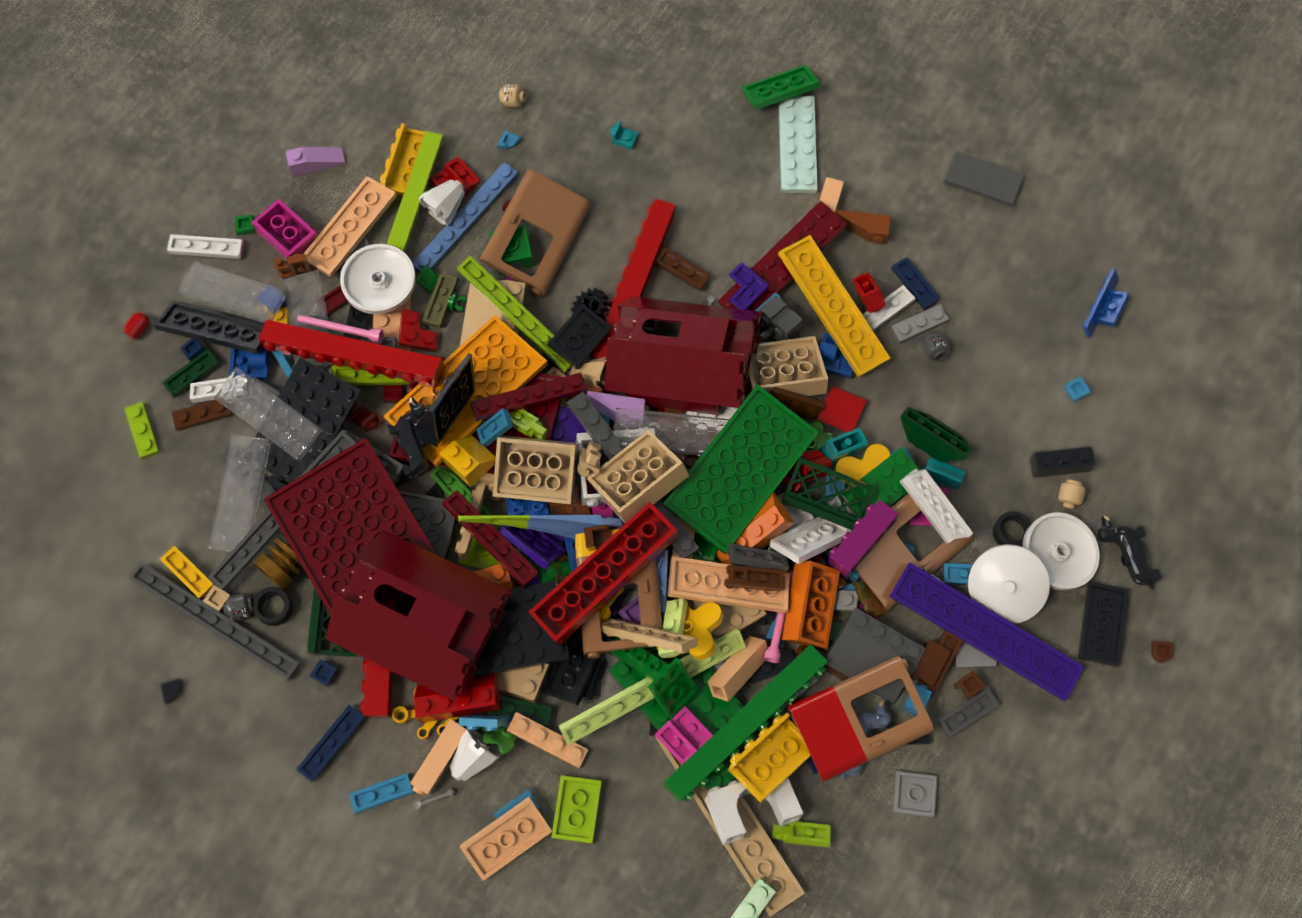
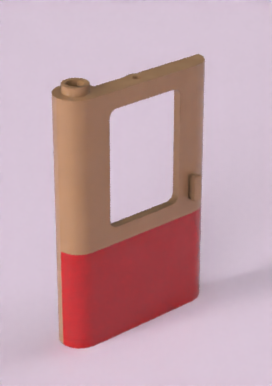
[787,656,934,783]

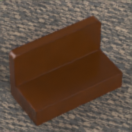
[910,640,951,686]

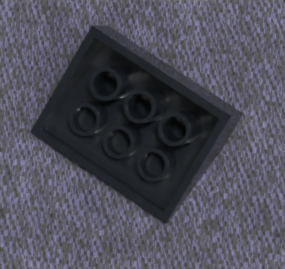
[414,353,476,447]

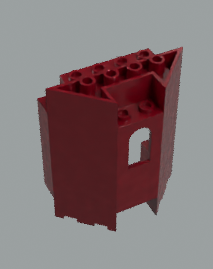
[605,296,763,415]
[325,530,512,702]

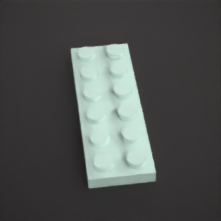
[779,96,817,193]

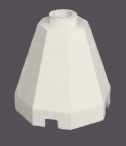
[418,180,465,226]
[450,730,502,781]

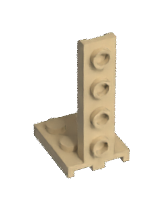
[455,473,505,561]

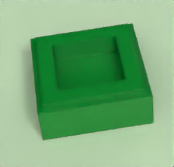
[234,214,256,236]
[416,266,439,292]

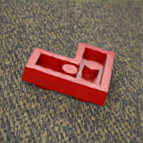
[398,309,438,352]

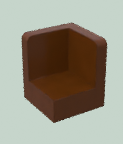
[584,524,611,551]
[953,671,986,700]

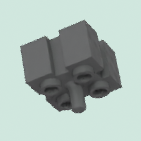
[759,295,803,342]

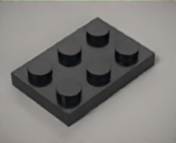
[547,304,612,369]

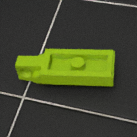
[509,409,547,440]
[772,821,831,848]

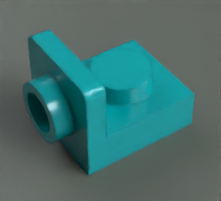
[610,121,638,150]

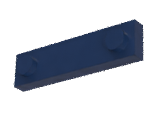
[296,705,366,783]

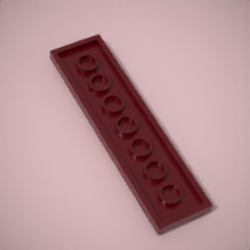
[718,200,847,311]

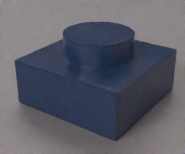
[180,339,205,361]
[309,659,338,687]

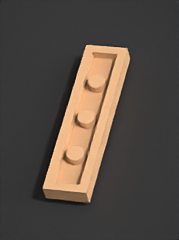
[506,712,588,768]

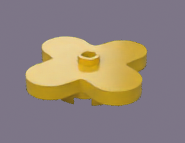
[835,444,890,486]
[657,602,724,660]

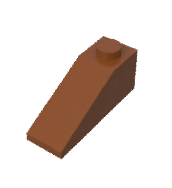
[835,210,890,244]

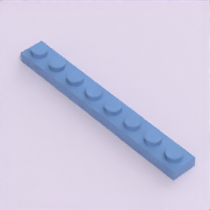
[412,162,518,273]

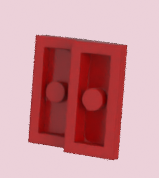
[430,156,480,198]
[817,386,867,432]

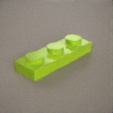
[124,402,160,460]

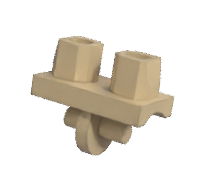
[577,441,601,477]

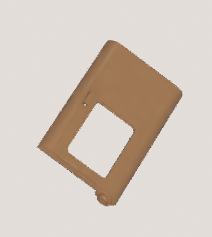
[479,170,591,297]
[855,494,974,613]

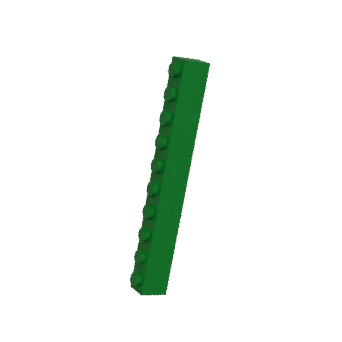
[663,644,828,804]

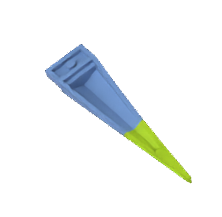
[458,515,622,539]

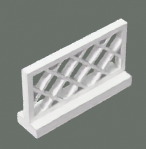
[899,469,973,544]

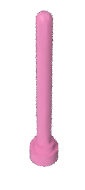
[297,315,384,344]
[764,570,793,663]

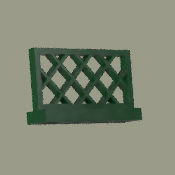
[782,457,873,531]
[306,587,357,657]

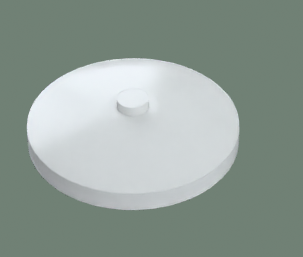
[340,244,416,314]
[1022,512,1099,591]
[968,544,1050,624]

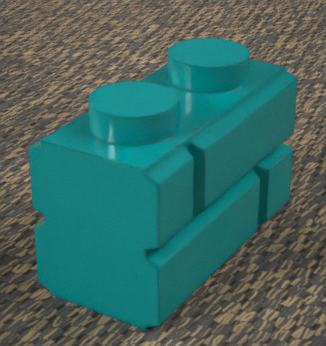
[821,428,868,464]

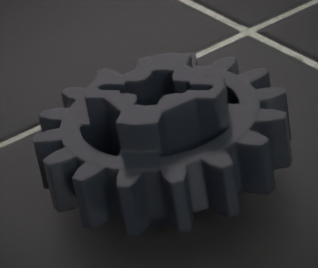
[571,287,610,318]

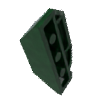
[900,406,973,462]

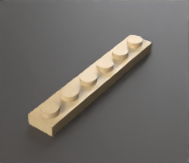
[601,618,697,654]

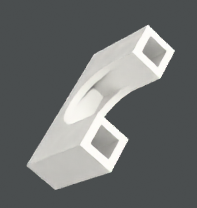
[705,778,803,846]

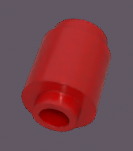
[123,312,151,340]

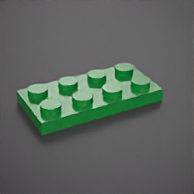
[741,64,820,110]
[841,447,920,519]

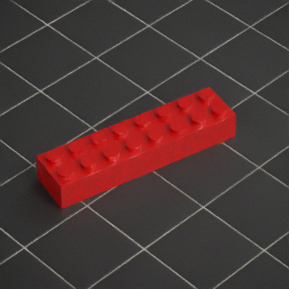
[529,502,679,646]

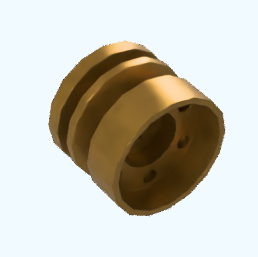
[253,538,304,590]

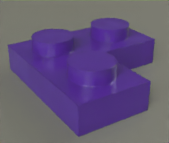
[729,262,769,310]

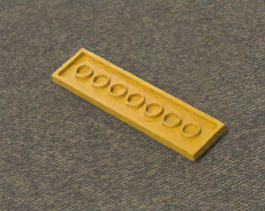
[778,235,890,378]

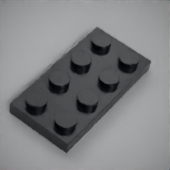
[1077,581,1129,667]

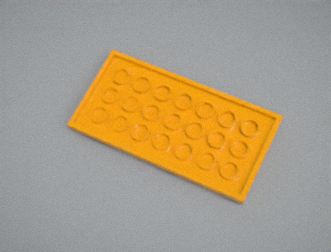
[383,315,548,468]

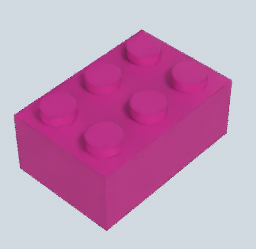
[252,199,317,260]

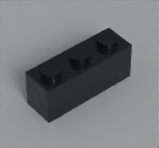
[1030,446,1095,478]

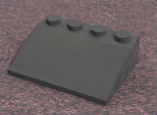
[825,608,925,704]

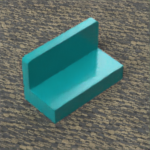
[925,457,966,490]

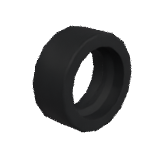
[993,511,1031,546]
[253,587,293,626]

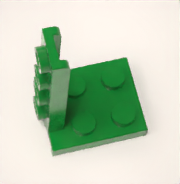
[609,636,699,719]

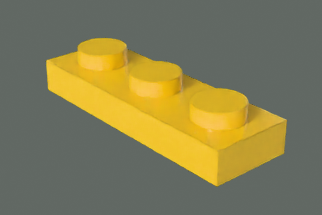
[160,546,214,600]

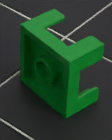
[489,225,534,274]

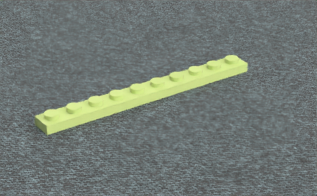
[559,628,746,745]

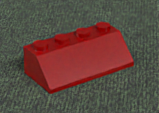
[414,674,501,723]

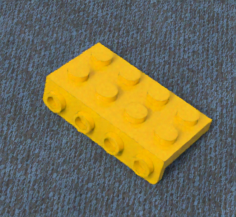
[380,123,425,196]
[728,712,811,803]

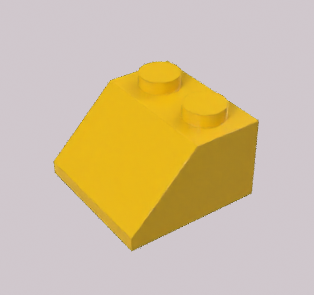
[439,436,496,487]

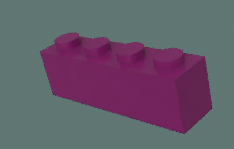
[829,499,898,578]

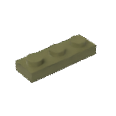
[422,272,459,329]

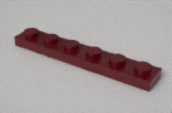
[470,372,587,422]
[442,490,539,588]

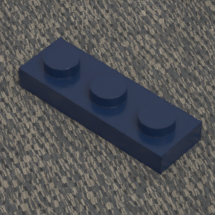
[891,257,940,310]

